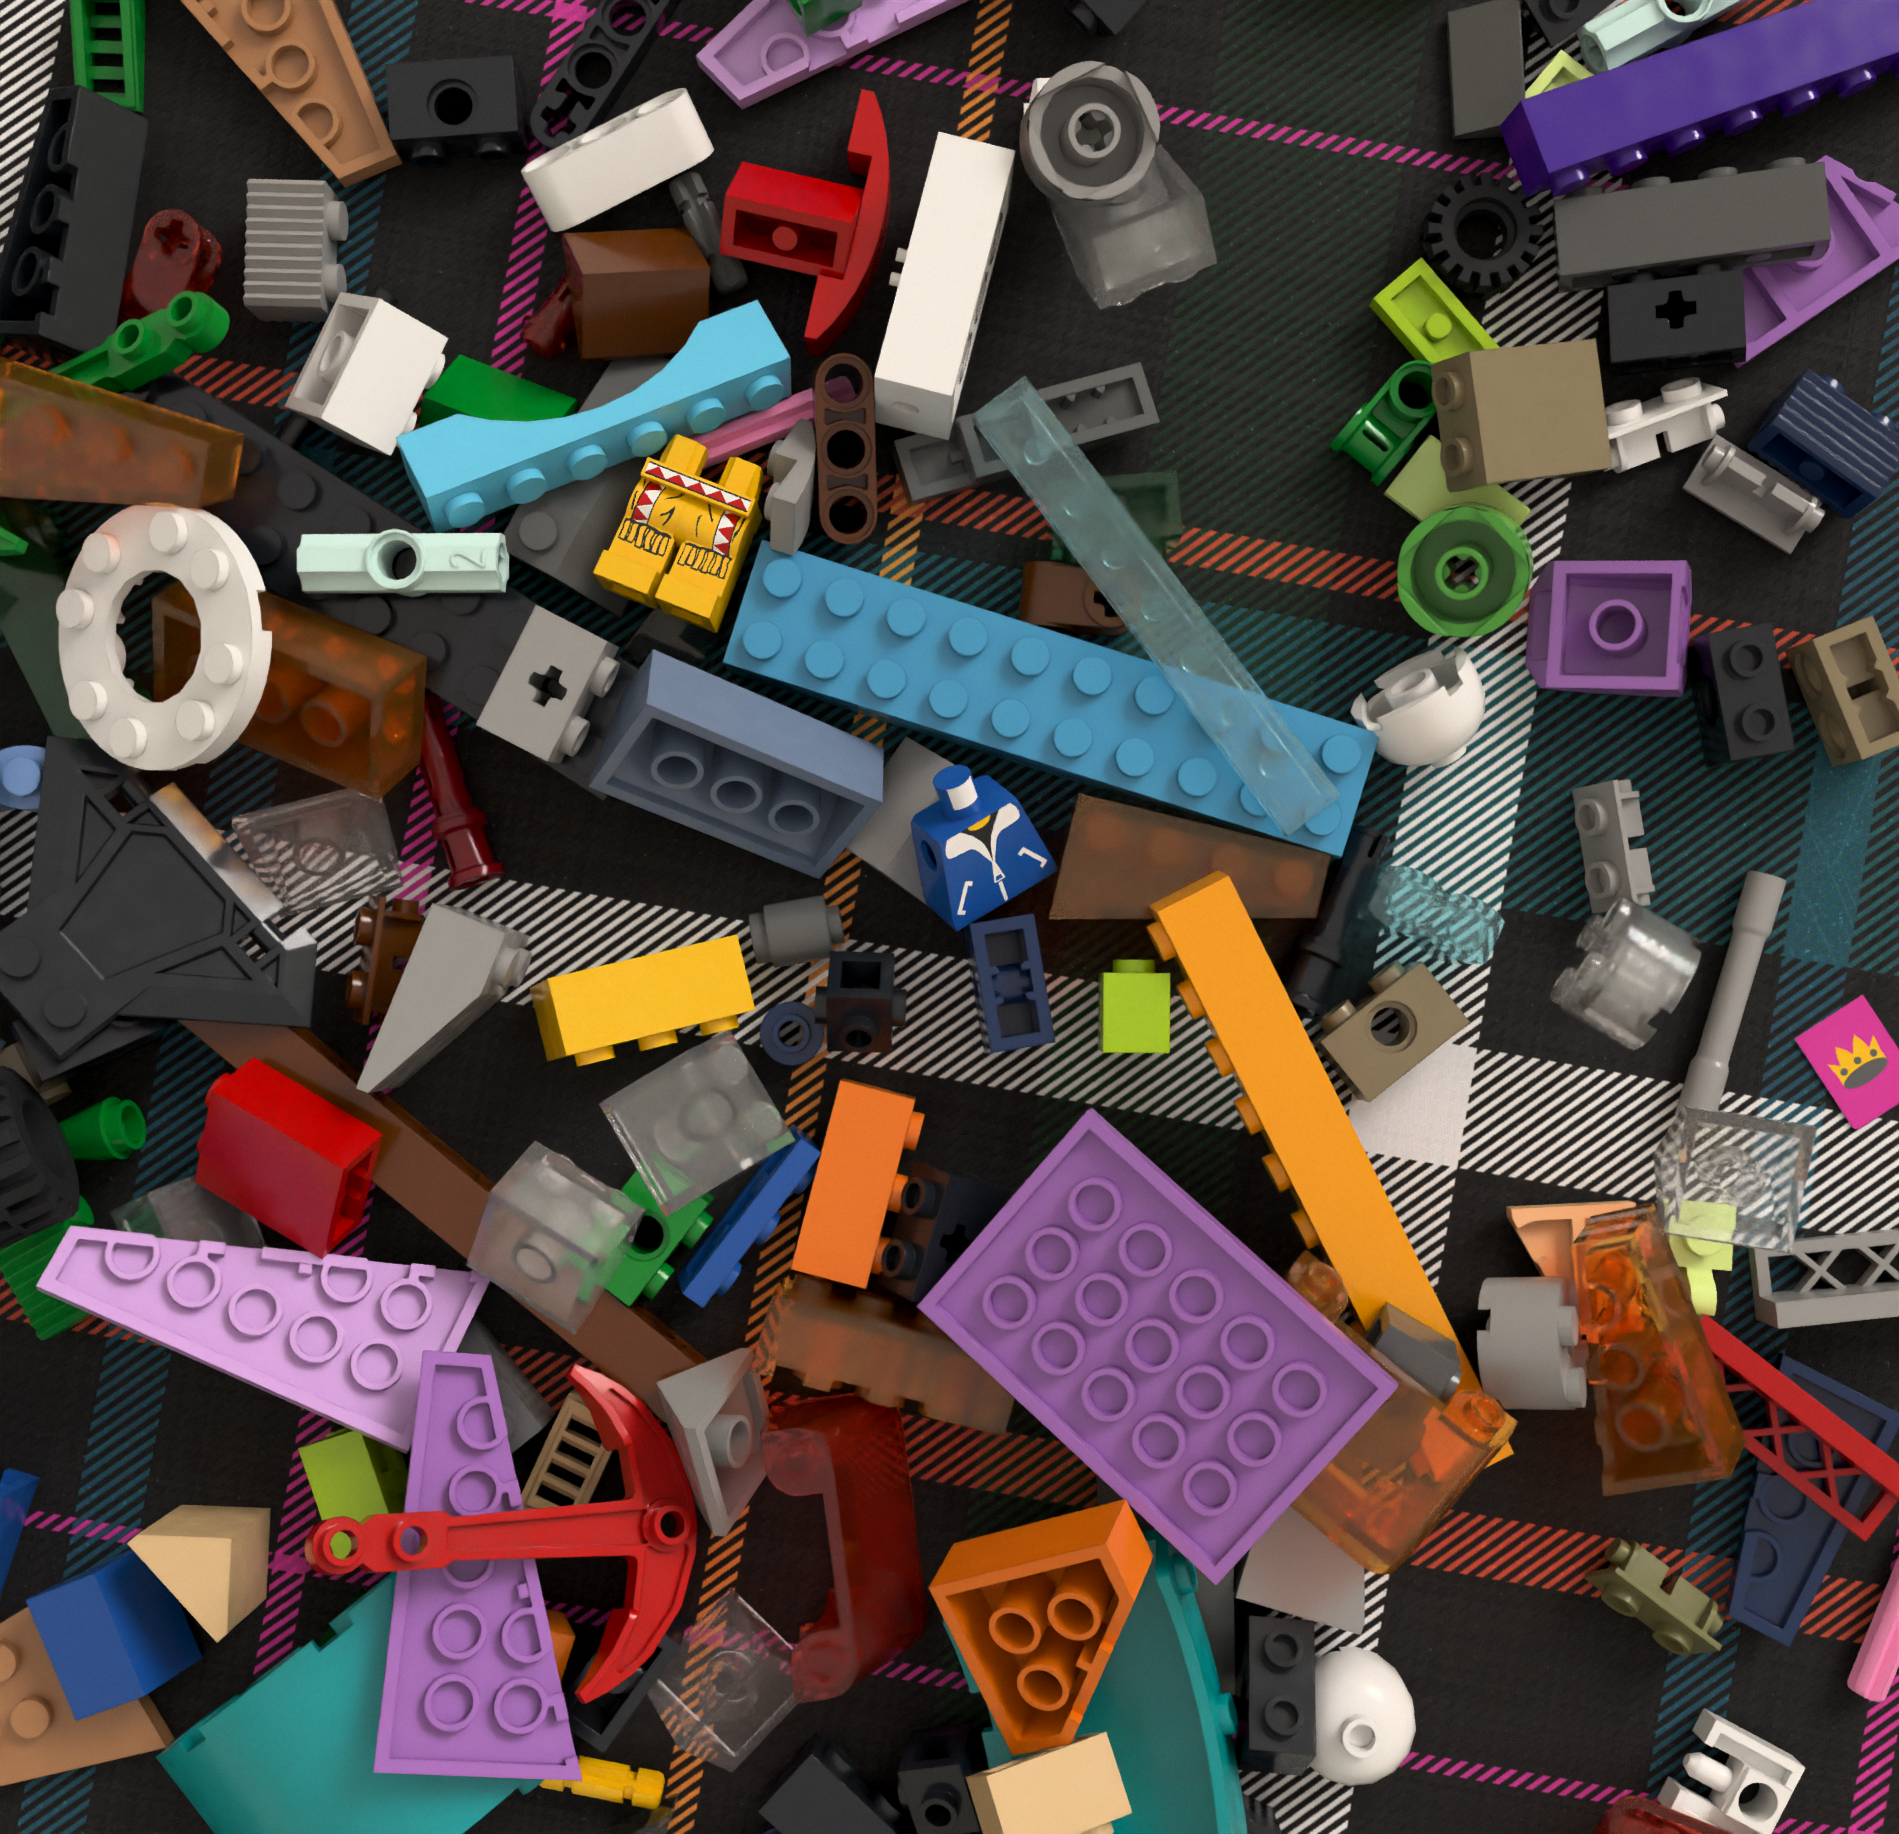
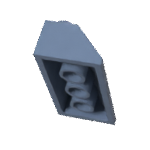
[589,649,884,879]

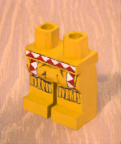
[593,434,764,633]

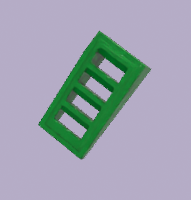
[69,0,146,113]

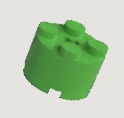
[1397,502,1534,638]

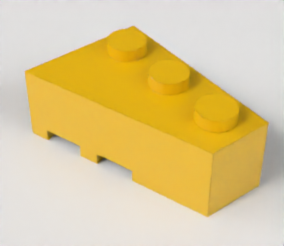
[530,934,755,1067]

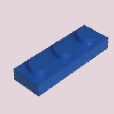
[677,1124,821,1308]

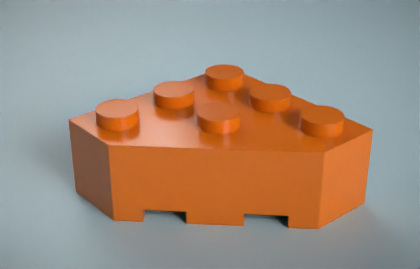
[929,1499,1153,1756]

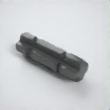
[669,171,748,295]

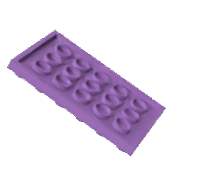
[917,1108,1399,1585]

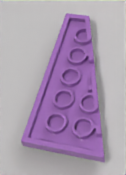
[373,1350,582,1781]

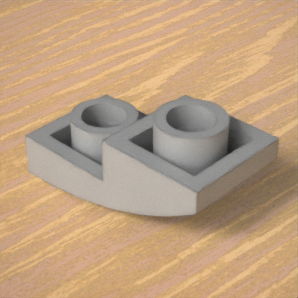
[764,418,816,556]

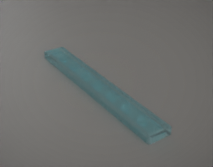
[972,376,1341,837]

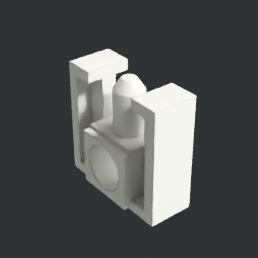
[1657,1708,1805,1834]

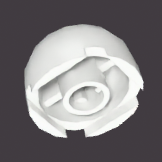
[1350,647,1485,768]
[1309,1646,1416,1786]

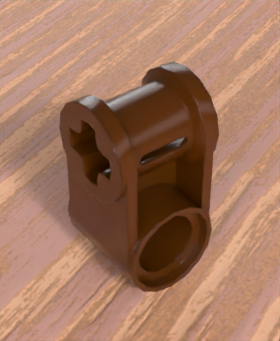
[1018,561,1142,637]

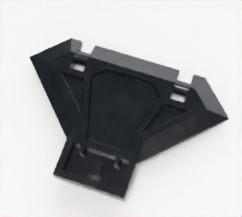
[0,736,318,1061]

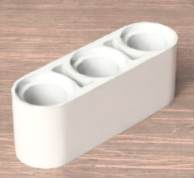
[521,88,714,232]

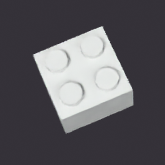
[284,292,449,456]

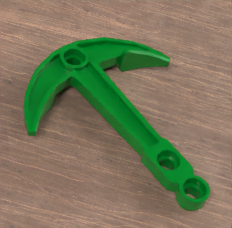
[0,291,230,556]

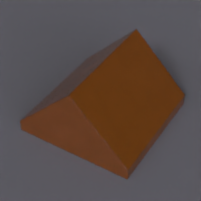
[561,228,710,362]

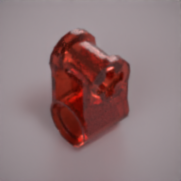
[119,209,222,322]

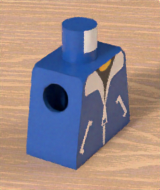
[910,765,1058,932]

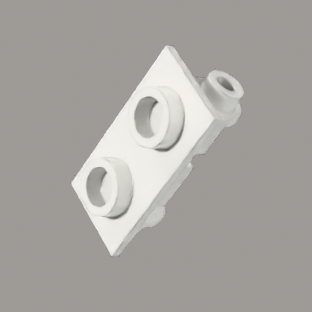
[1603,377,1728,473]

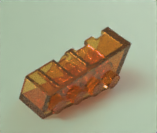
[0,356,245,509]
[1045,793,1331,921]
[1571,1203,1746,1496]
[749,1273,1015,1436]

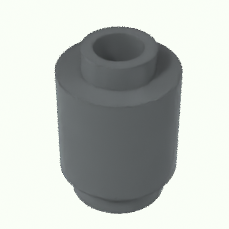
[749,895,845,968]

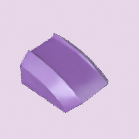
[1525,560,1692,697]

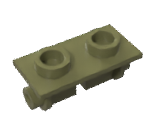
[1583,1537,1724,1656]

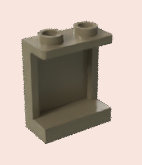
[1431,339,1612,493]

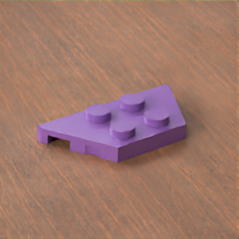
[1733,155,1899,369]

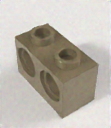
[1785,615,1899,767]

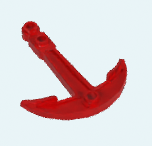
[304,1364,697,1704]

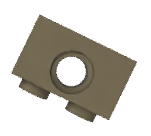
[1311,960,1470,1103]

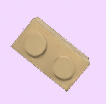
[966,1732,1132,1834]

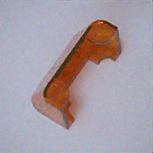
[1282,1249,1518,1575]

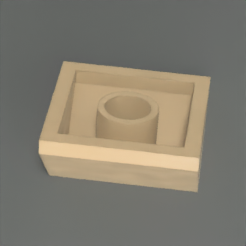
[127,1505,271,1643]

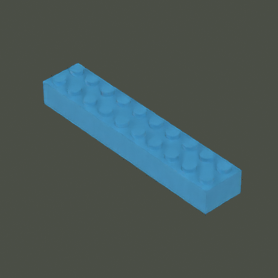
[723,539,1379,861]

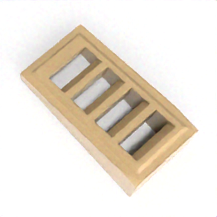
[521,1388,614,1510]

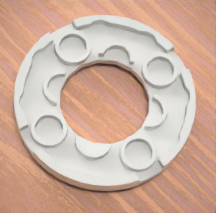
[56,502,272,771]

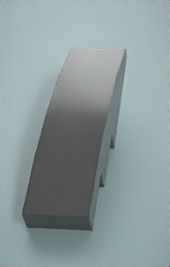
[890,362,1160,507]

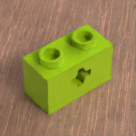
[1098,960,1170,1053]

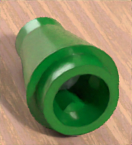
[58,1097,146,1160]

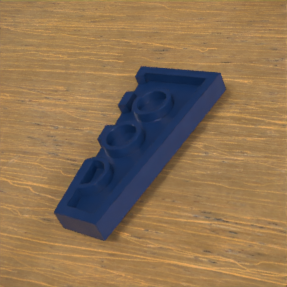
[1724,1352,1899,1647]

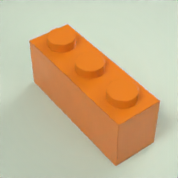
[791,1078,925,1289]

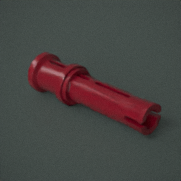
[399,695,505,891]

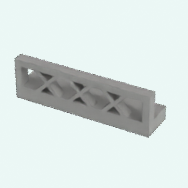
[1748,1228,1899,1329]

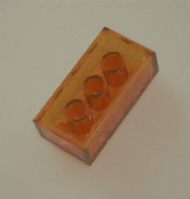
[152,580,427,801]

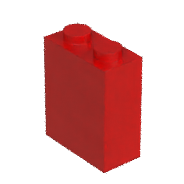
[195,1057,383,1259]

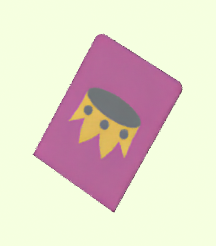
[1795,995,1899,1129]

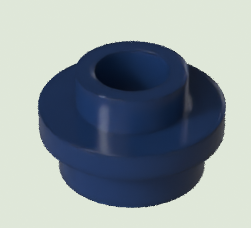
[760,1002,824,1065]

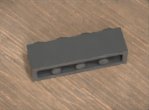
[1552,157,1831,294]

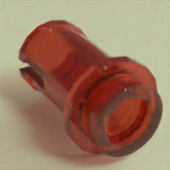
[519,274,575,359]

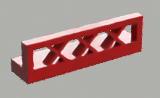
[1647,1313,1899,1542]

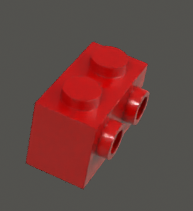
[719,161,864,280]

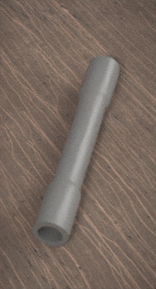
[1675,871,1787,1125]

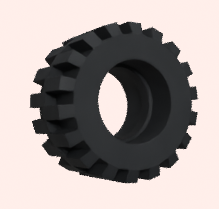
[0,1066,80,1250]

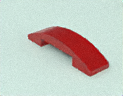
[804,89,890,357]

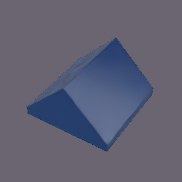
[25,1549,203,1721]

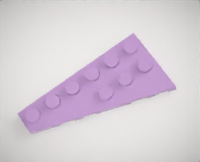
[36,1226,491,1454]

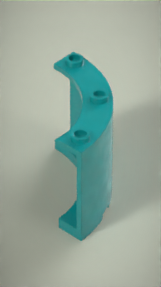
[943,1530,1248,1834]
[156,1571,545,1834]

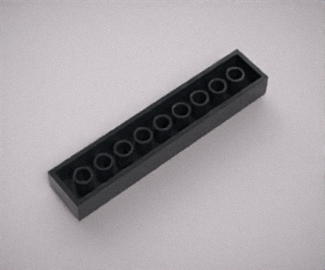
[58,370,640,802]

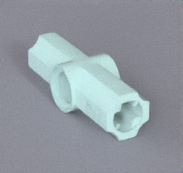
[1577,0,1749,74]
[297,529,509,597]

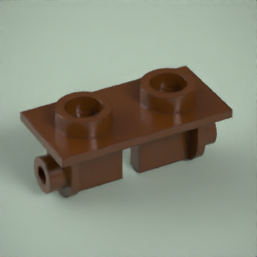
[345,895,424,1025]

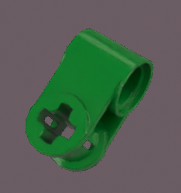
[1329,360,1437,487]

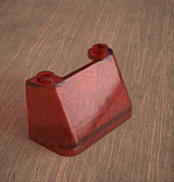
[760,1391,927,1704]

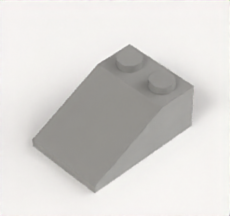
[356,903,532,1093]

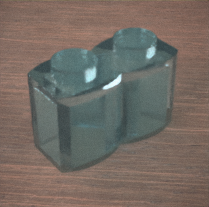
[1358,866,1505,965]

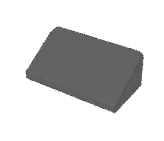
[1446,0,1526,139]

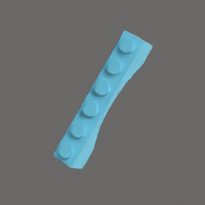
[396,300,792,533]

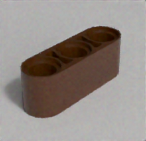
[812,353,878,545]

